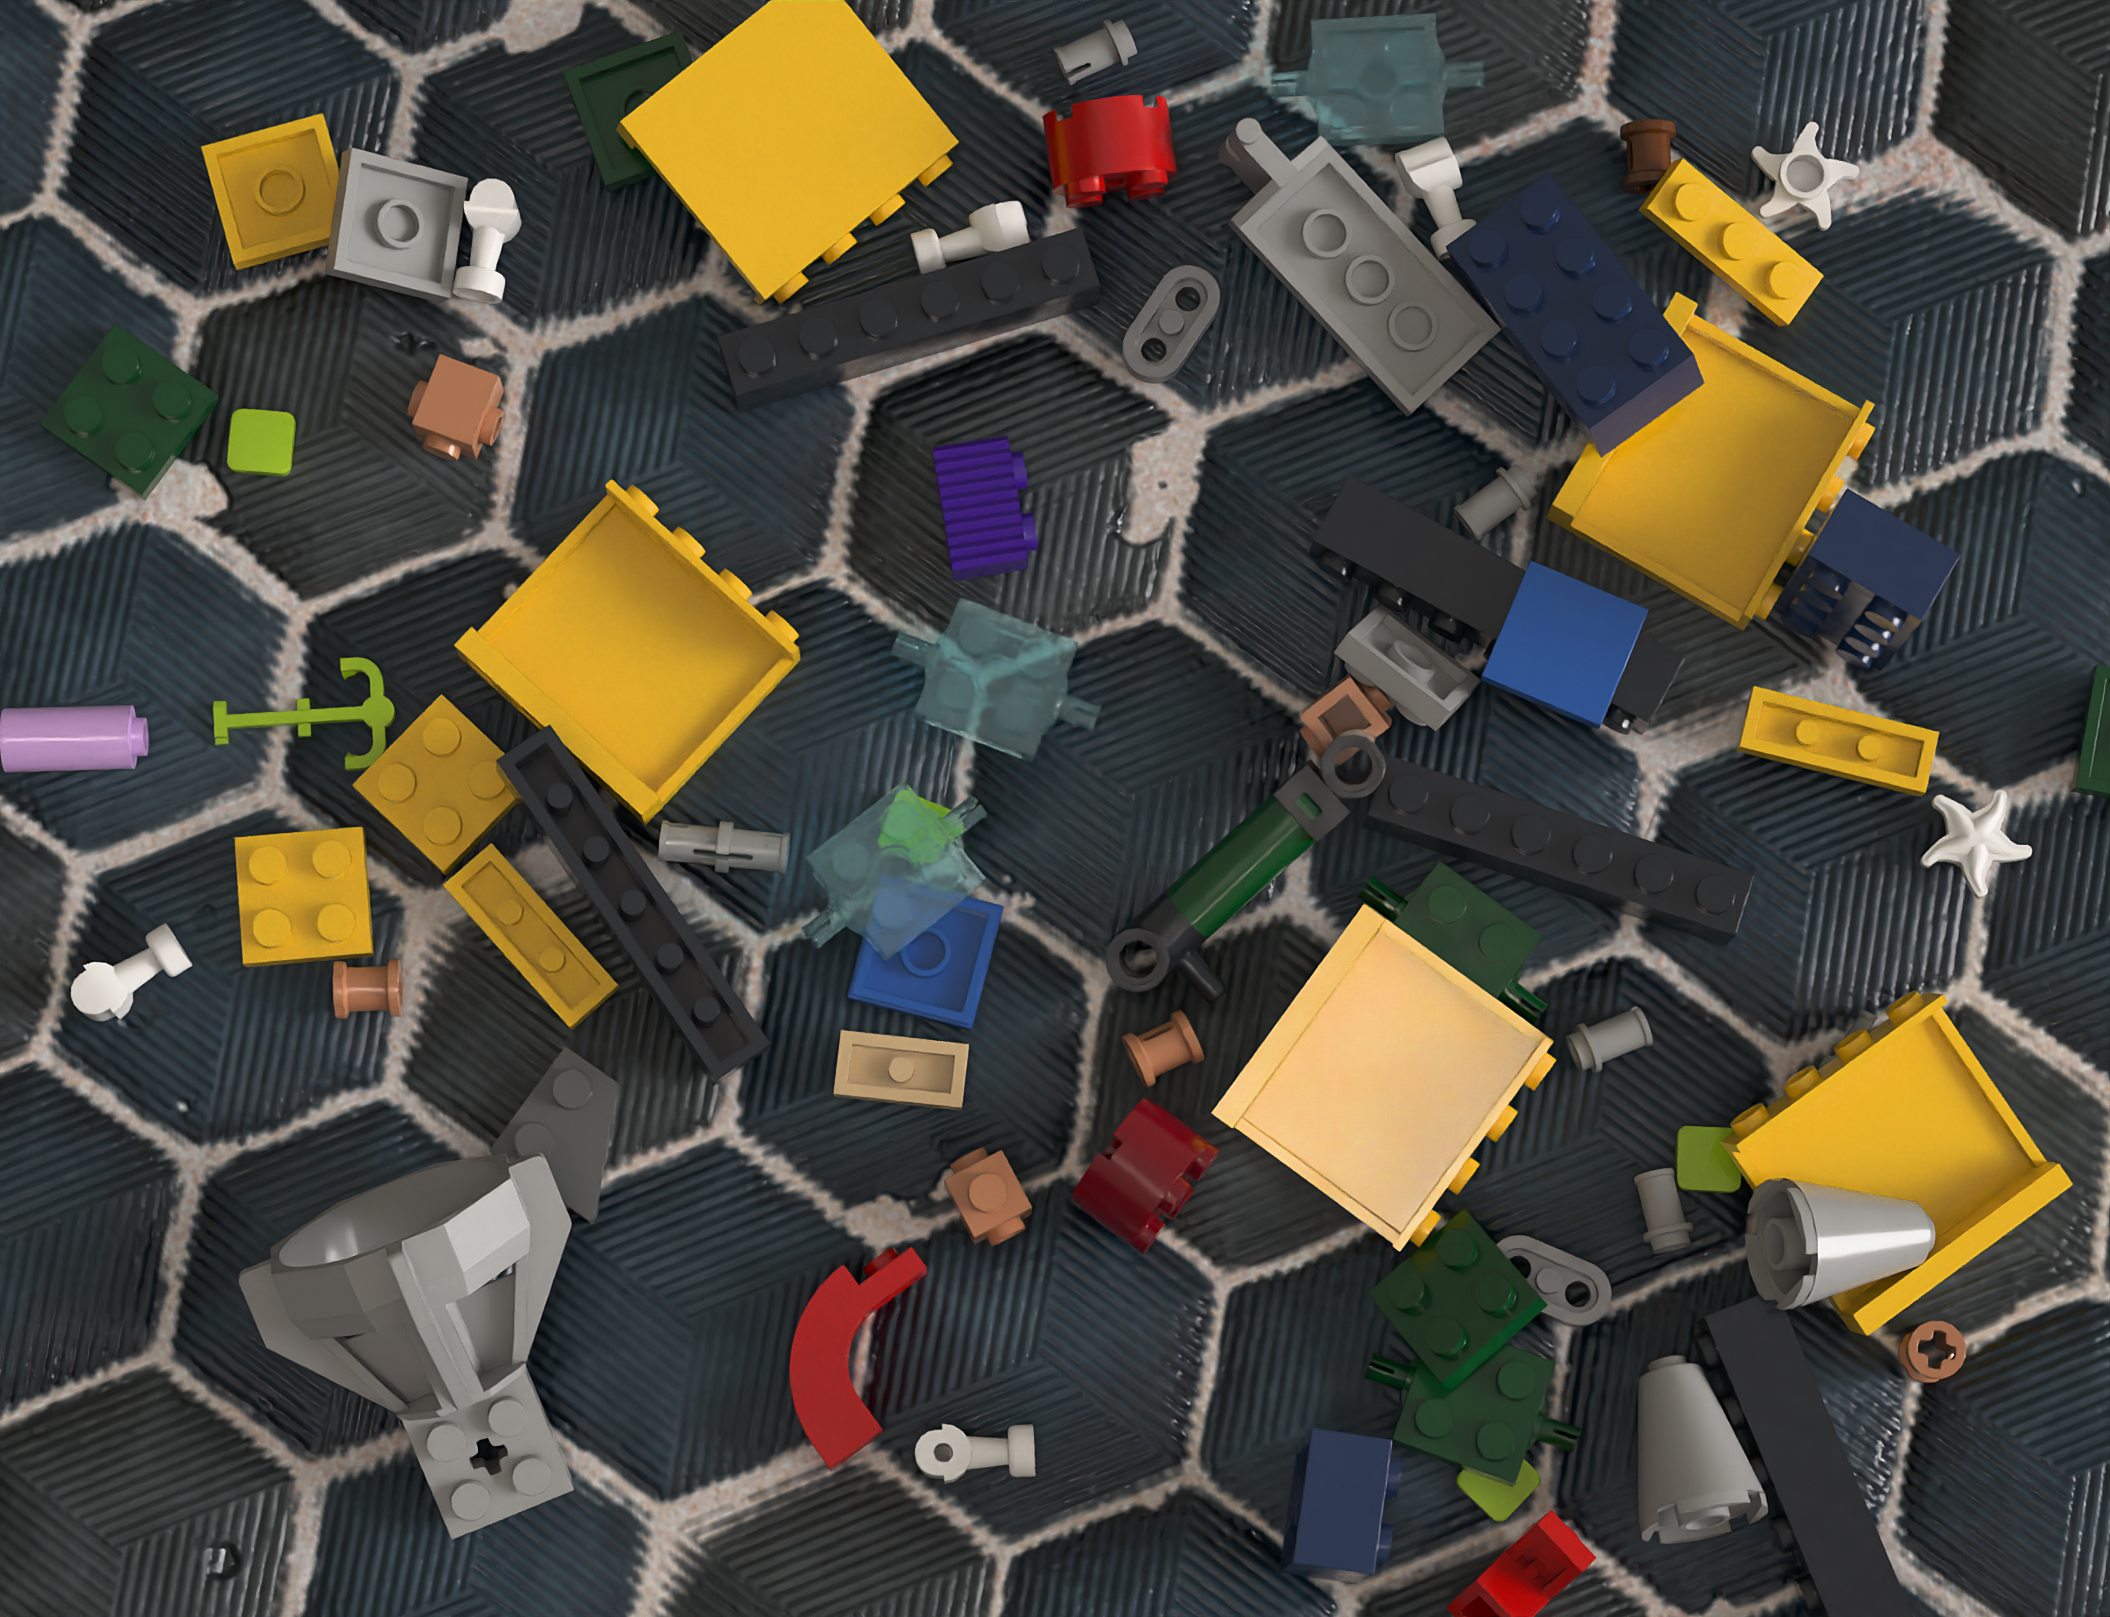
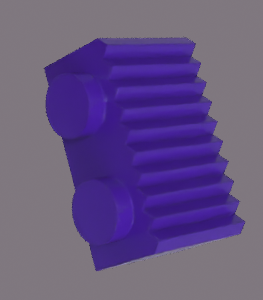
[932,436,1038,581]

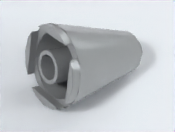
[1745,1178,1935,1310]
[1638,1355,1768,1544]

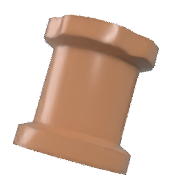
[333,959,403,1019]
[1122,1009,1205,1088]
[1898,1321,1966,1383]

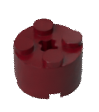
[1071,1097,1220,1255]

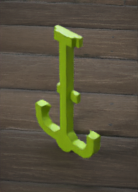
[213,657,396,771]

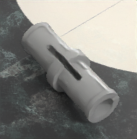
[658,820,790,874]

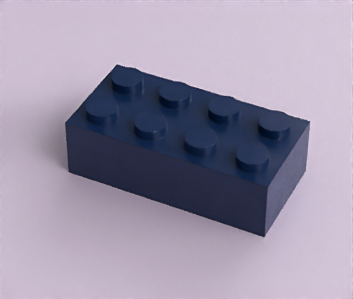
[1445,173,1704,458]
[1773,488,1961,671]
[1279,1428,1402,1584]

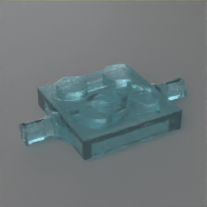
[1270,13,1484,147]
[891,598,1102,763]
[801,780,987,961]

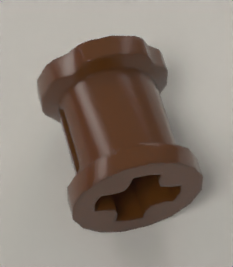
[1620,119,1676,195]

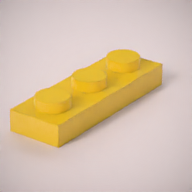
[1639,158,1824,327]
[1736,686,1939,797]
[443,843,620,1031]

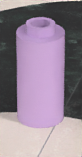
[0,705,149,772]

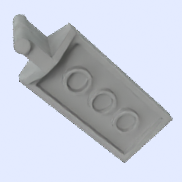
[1218,118,1501,417]

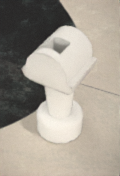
[1395,136,1477,261]
[452,179,522,304]
[910,201,1032,275]
[71,923,193,1021]
[915,1424,1035,1484]

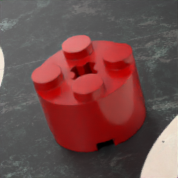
[1042,95,1178,209]

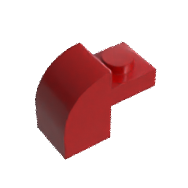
[1446,1510,1596,1617]

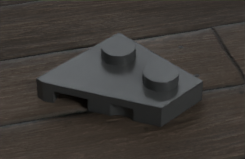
[489,1046,619,1224]

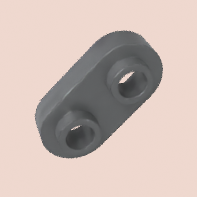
[1122,265,1220,384]
[1497,1235,1612,1328]

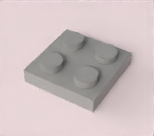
[325,148,468,303]
[1334,603,1481,731]

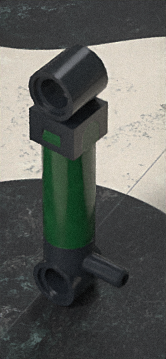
[1105,729,1388,1004]

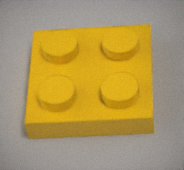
[201,113,340,270]
[352,694,518,876]
[234,827,374,967]

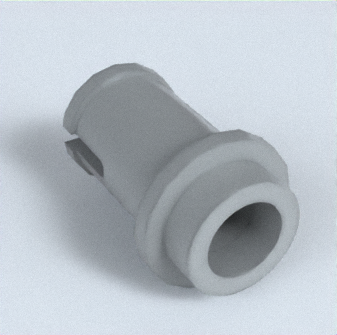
[1053,19,1137,86]
[1453,465,1538,541]
[1566,1006,1653,1072]
[1634,1168,1694,1253]

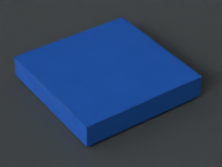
[1480,560,1649,729]
[847,874,1004,1032]

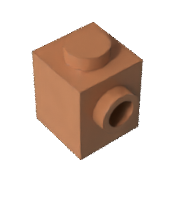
[407,354,504,461]
[1299,674,1393,766]
[944,1147,1032,1246]

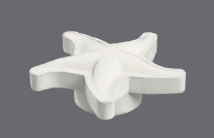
[1751,122,1860,231]
[1920,790,2032,899]

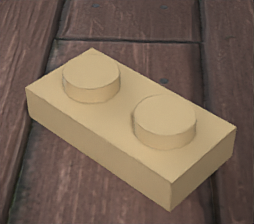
[833,1030,969,1111]

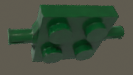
[1357,860,1549,1025]
[1364,1344,1581,1487]

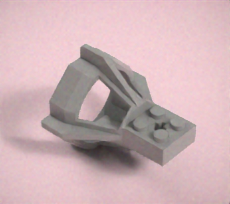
[239,1152,574,1540]

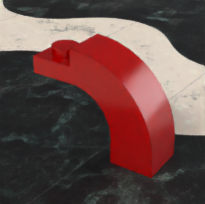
[789,1247,927,1472]

